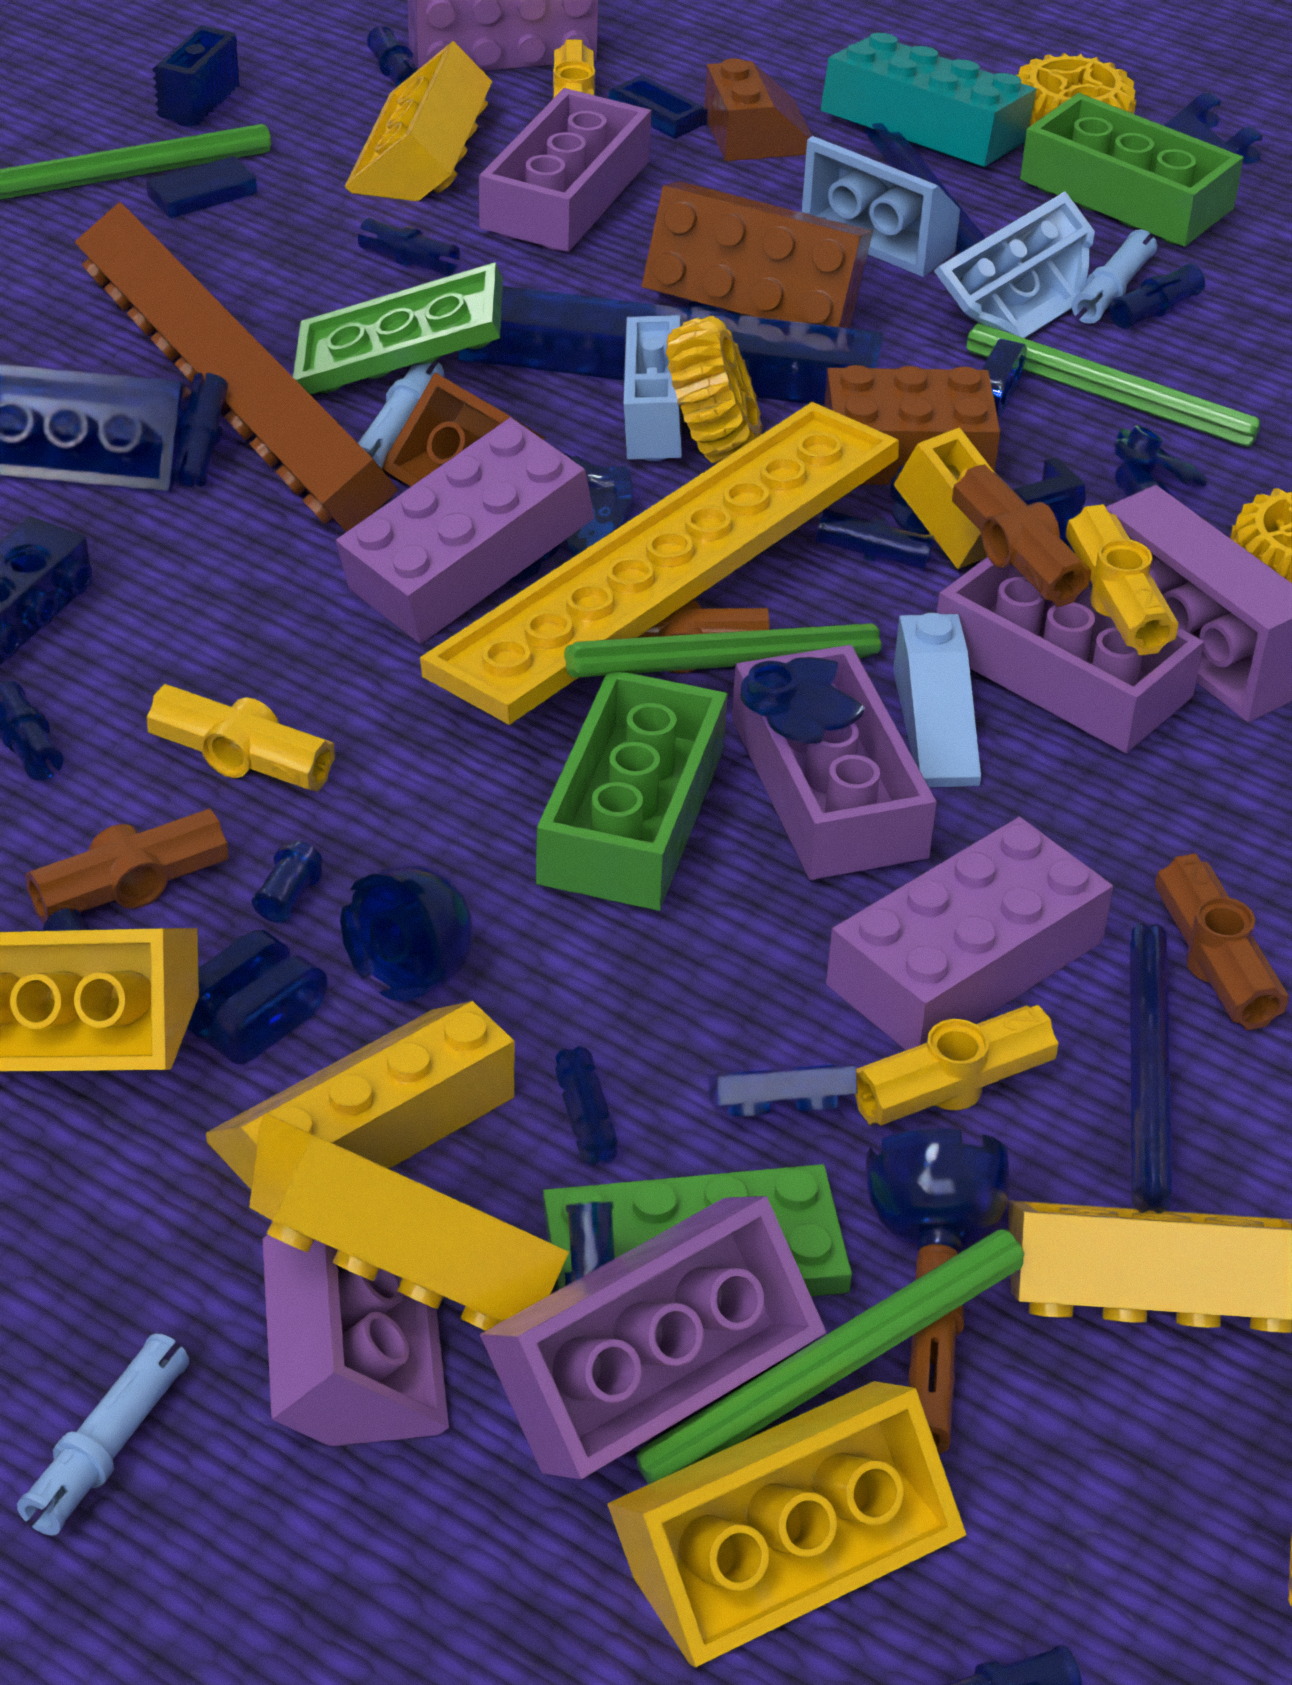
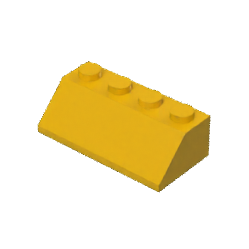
[344,41,492,201]
[0,928,199,1071]
[206,1001,515,1189]
[249,1113,569,1331]
[1008,1200,1292,1333]
[607,1381,966,1667]

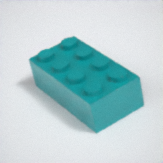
[820,32,1037,167]

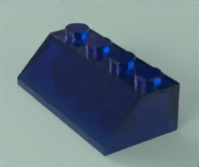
[0,364,195,493]

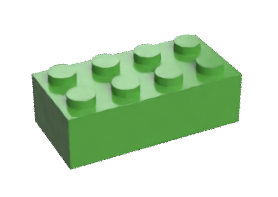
[1020,93,1244,247]
[536,672,728,911]

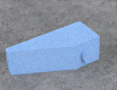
[624,315,682,462]
[893,613,981,787]

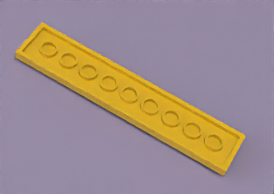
[420,402,899,725]

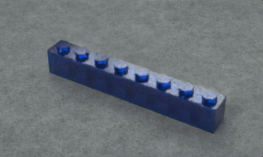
[459,286,884,406]

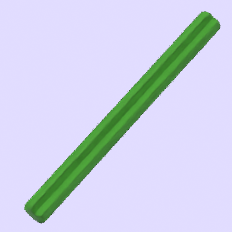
[0,124,271,200]
[966,323,1260,447]
[564,623,882,678]
[636,1229,1025,1484]

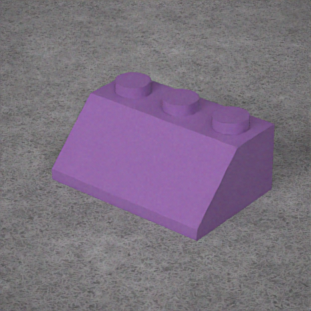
[263,1235,449,1446]

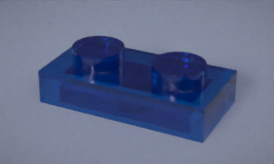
[708,1063,857,1116]

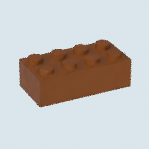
[641,181,873,338]

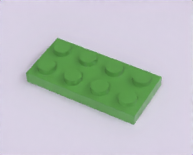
[293,262,503,395]
[543,1164,852,1297]

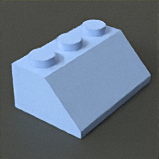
[802,136,960,277]

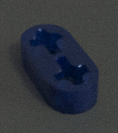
[982,338,1027,417]

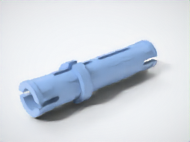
[1072,229,1157,324]
[358,362,444,469]
[17,1333,189,1536]

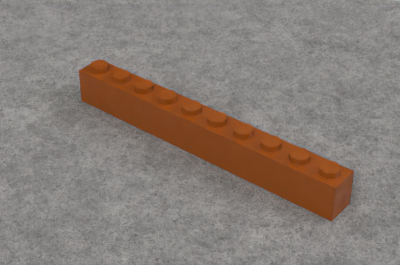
[75,202,398,532]

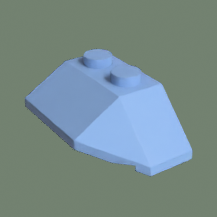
[934,191,1095,338]

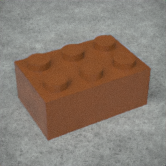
[824,365,1000,485]

